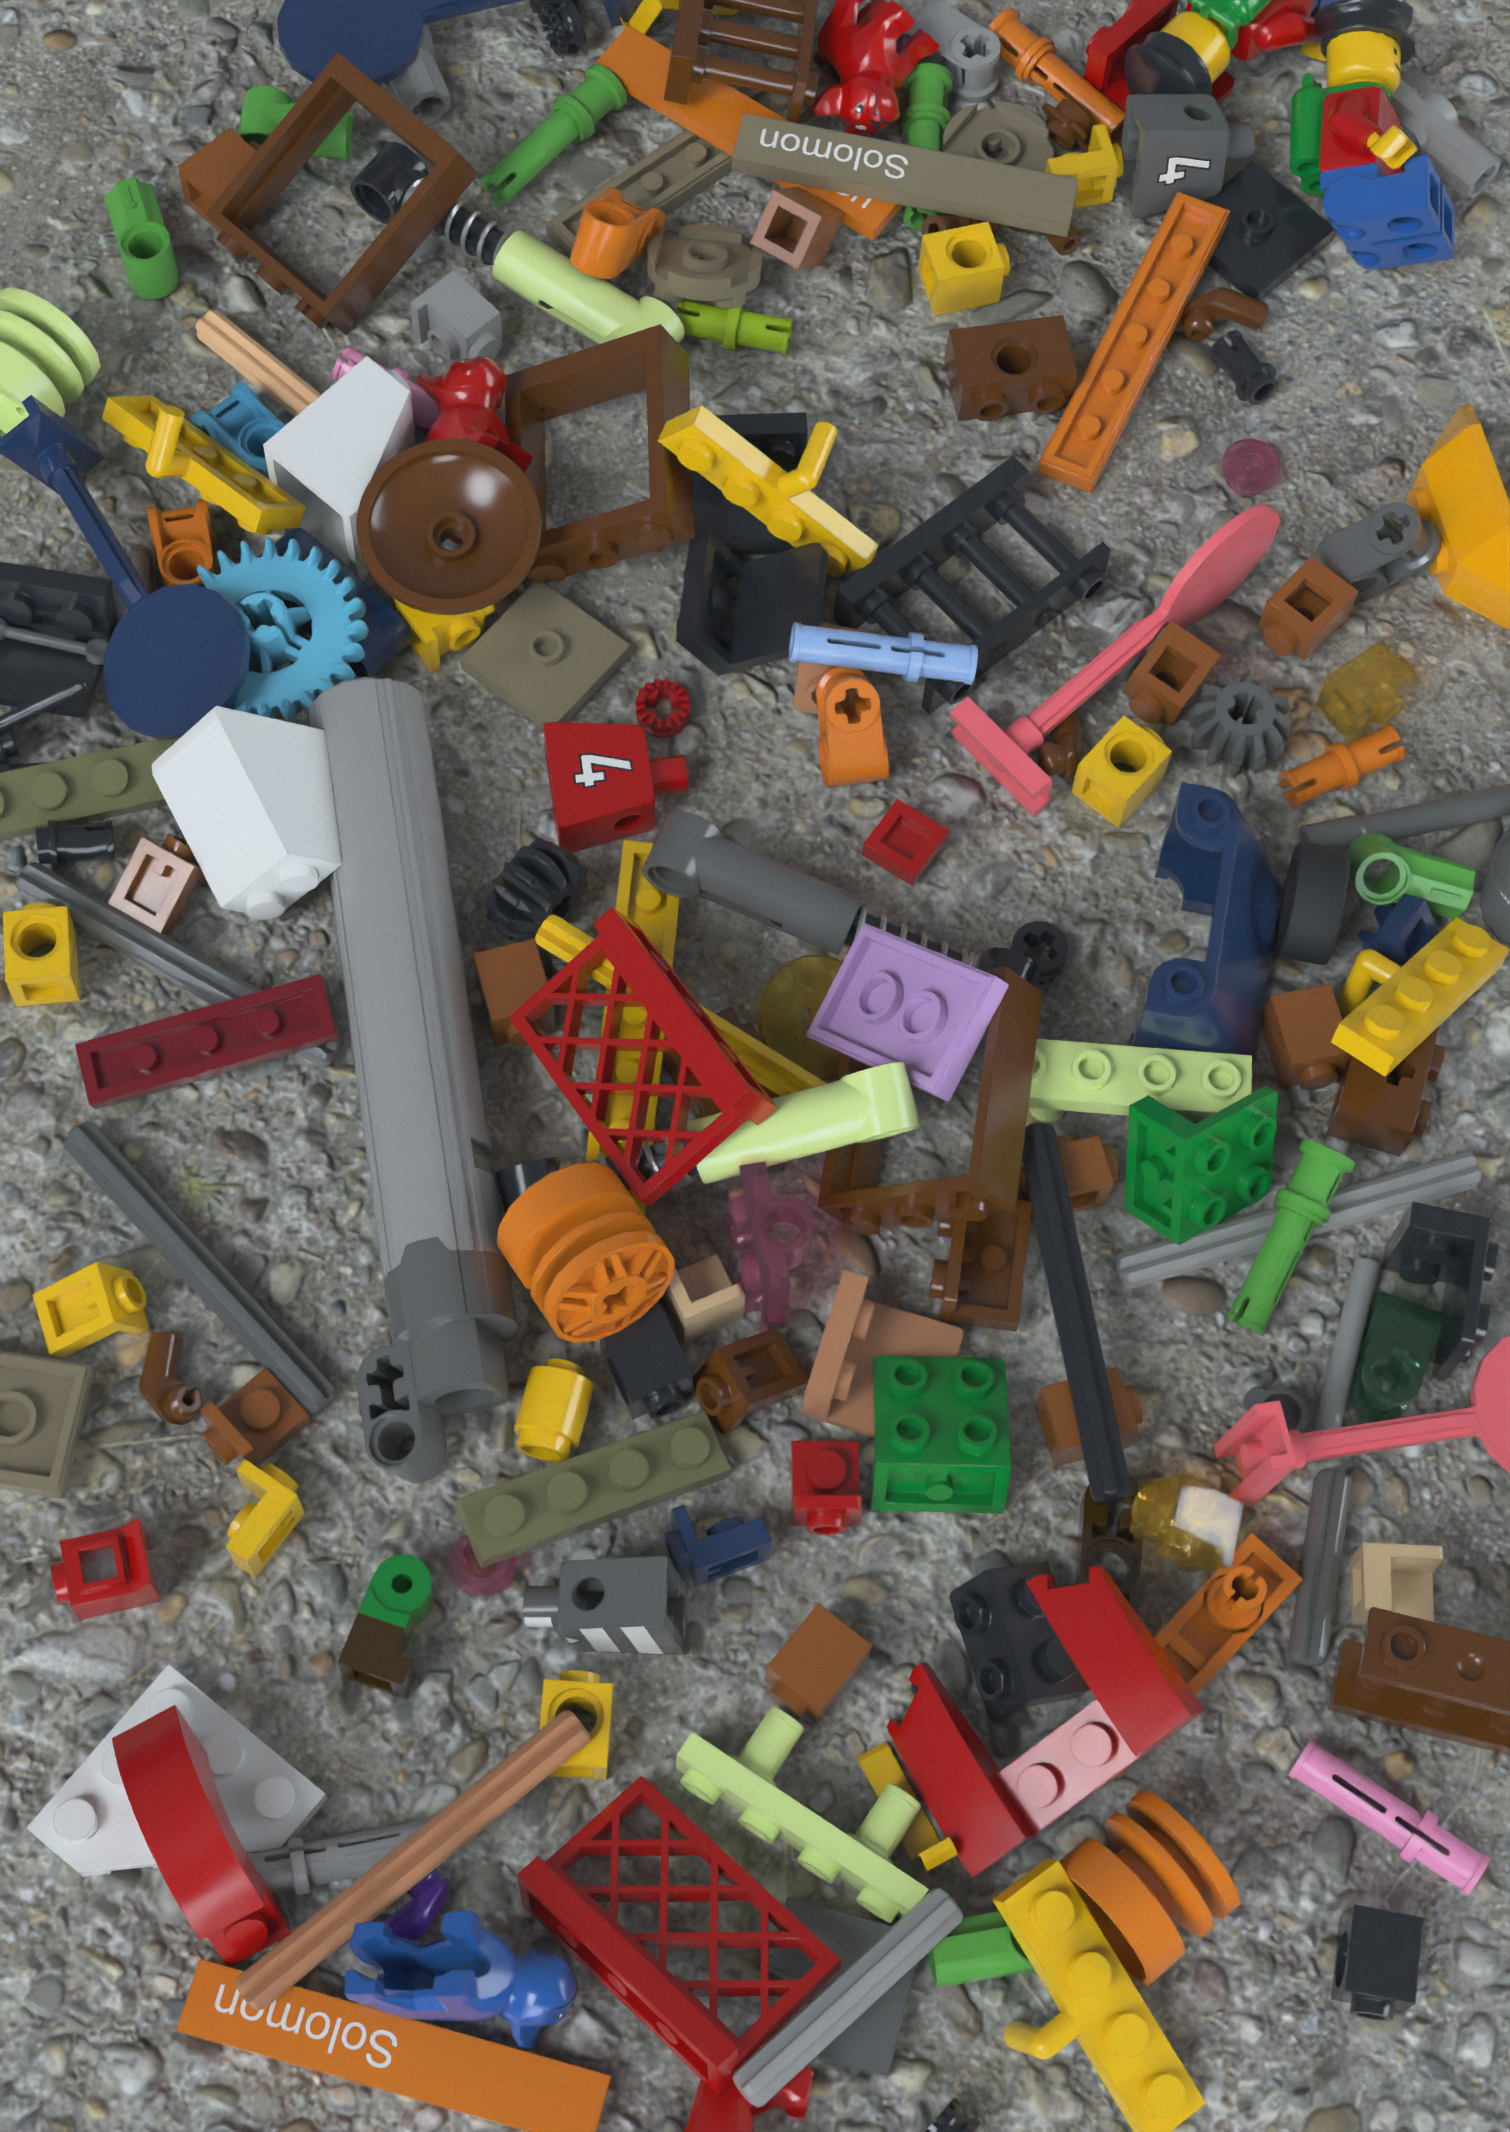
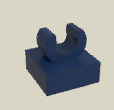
[1357,893,1438,967]

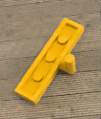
[102,395,306,535]
[658,405,879,578]
[1331,917,1510,1077]
[992,1858,1206,2132]

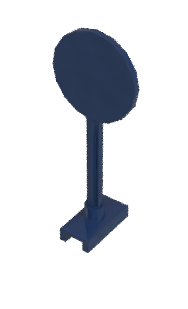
[277,0,633,86]
[0,395,250,741]

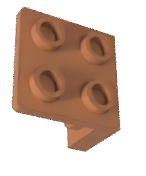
[801,1270,964,1437]

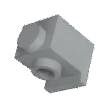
[410,270,503,361]

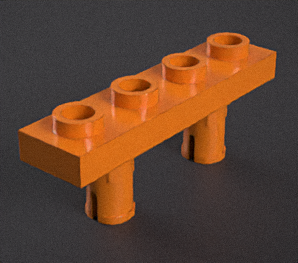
[1118,1533,1303,1778]

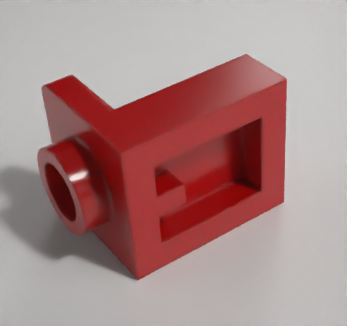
[791,1441,862,1535]

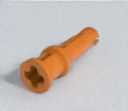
[984,7,1125,143]

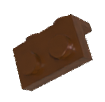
[929,1199,1032,1332]

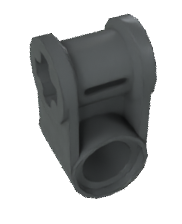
[1317,502,1441,605]

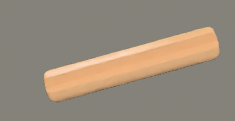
[195,310,322,417]

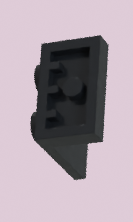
[693,412,808,555]
[0,561,116,718]
[1382,1202,1498,1380]

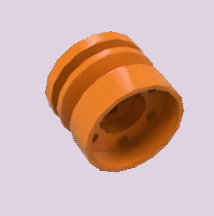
[497,1162,675,1343]
[1059,1789,1241,1987]

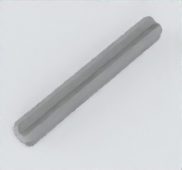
[732,1888,963,2108]

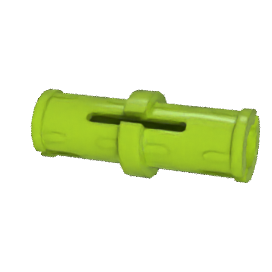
[675,299,793,356]

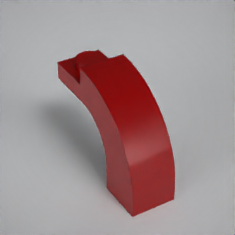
[112,1705,292,1967]

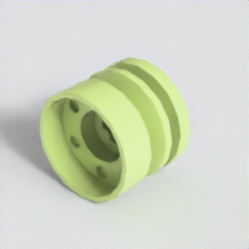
[0,287,101,434]

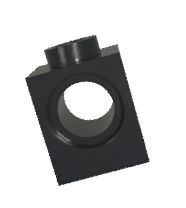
[600,1305,693,1420]
[1331,1904,1425,2021]

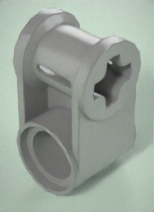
[896,0,1001,103]

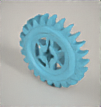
[183,537,369,723]

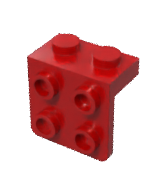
[1084,0,1235,112]

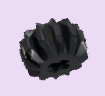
[485,838,588,947]

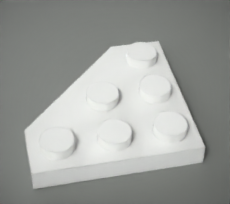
[26,1664,328,1877]

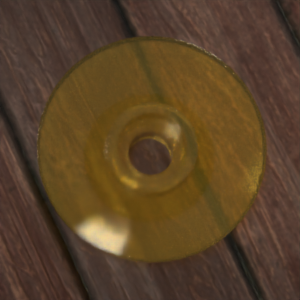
[758,955,843,1081]

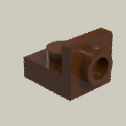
[693,1327,809,1434]

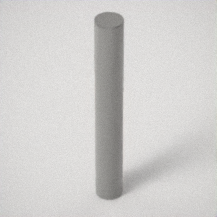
[1312,1258,1380,1432]

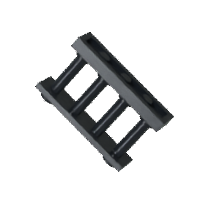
[833,456,1111,715]

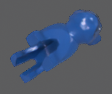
[345,1911,578,2048]

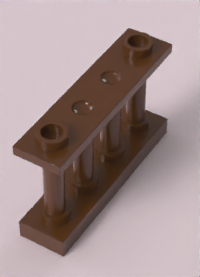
[663,0,819,123]
[1327,1607,1510,1756]

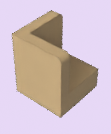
[662,1254,745,1344]
[1349,1542,1443,1626]

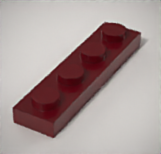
[75,974,341,1110]

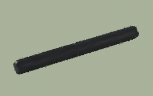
[1022,1122,1132,1503]

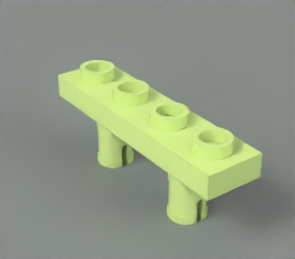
[1028,1039,1252,1123]
[676,1707,929,1923]

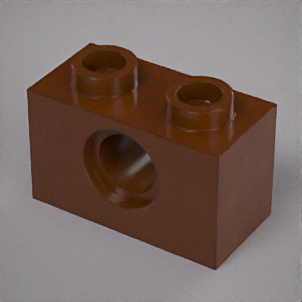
[944,315,1078,421]

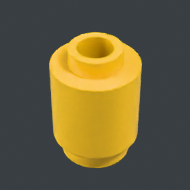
[514,1358,595,1463]

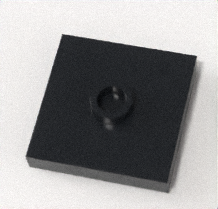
[1204,161,1335,301]

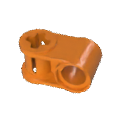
[570,187,665,279]
[147,499,218,588]
[815,666,889,788]

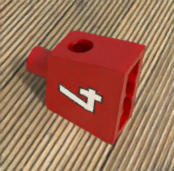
[543,722,689,853]

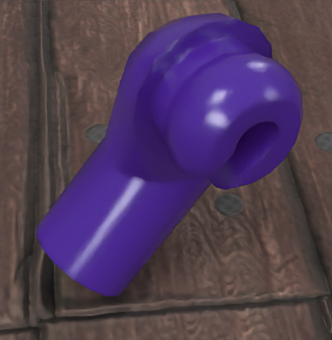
[383,1868,450,1941]

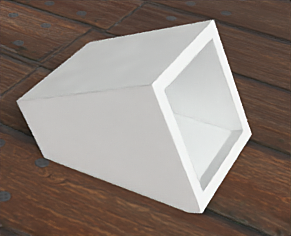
[263,356,416,580]
[152,706,342,920]

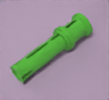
[901,63,953,230]
[481,64,627,206]
[1225,1139,1356,1336]

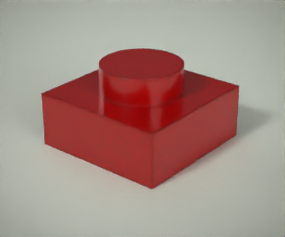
[862,799,949,887]

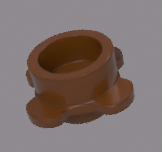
[1042,98,1095,153]

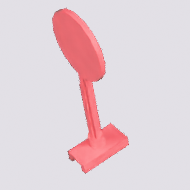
[950,504,1281,817]
[1213,1335,1510,1509]

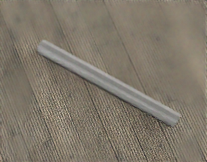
[1115,1152,1481,1289]

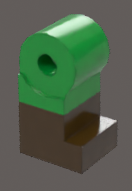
[338,1554,435,1700]

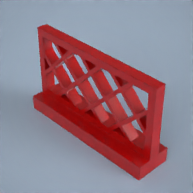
[509,907,777,1207]
[517,1775,841,2097]

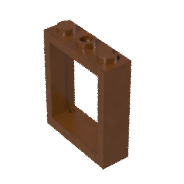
[205,52,479,335]
[505,324,695,584]
[817,966,1043,1235]

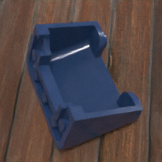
[1128,782,1281,1067]

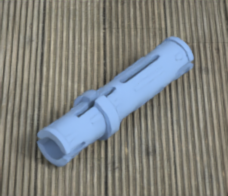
[788,622,978,685]

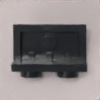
[949,1561,1090,1721]

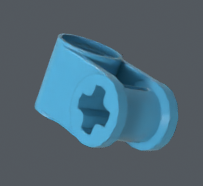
[191,382,285,479]

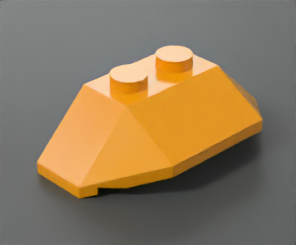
[1406,404,1510,631]

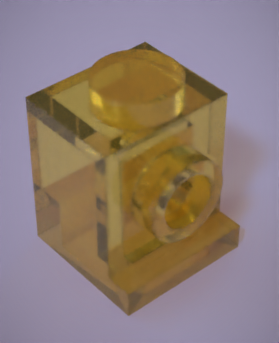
[1315,640,1417,744]
[1129,1474,1244,1573]

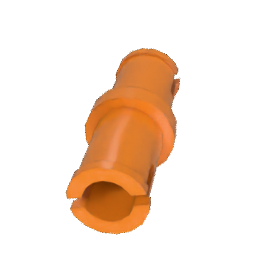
[1278,724,1405,808]

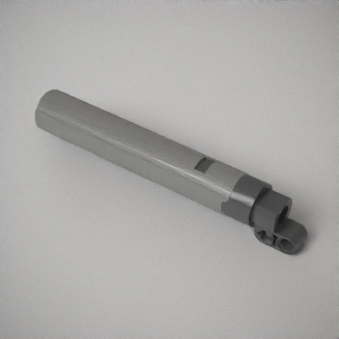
[307,677,518,1483]

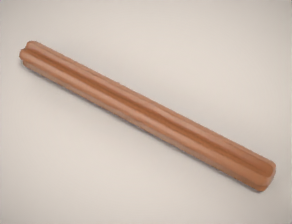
[235,1710,590,2010]

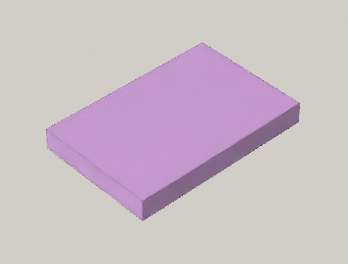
[805,923,1009,1102]

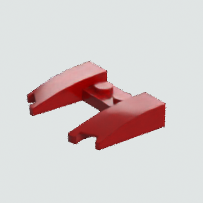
[886,1565,1205,1878]

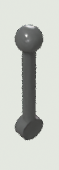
[0,618,108,665]

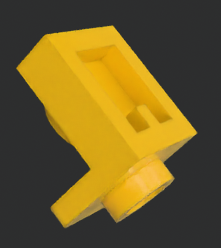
[1045,124,1124,209]
[32,1262,149,1358]
[226,1459,305,1578]

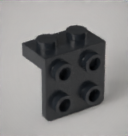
[676,532,828,676]

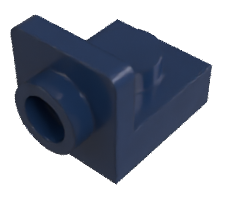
[663,1505,772,1587]

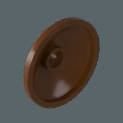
[356,439,542,615]

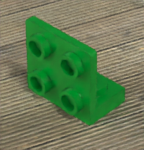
[1124,1086,1278,1245]
[870,1355,1012,1514]

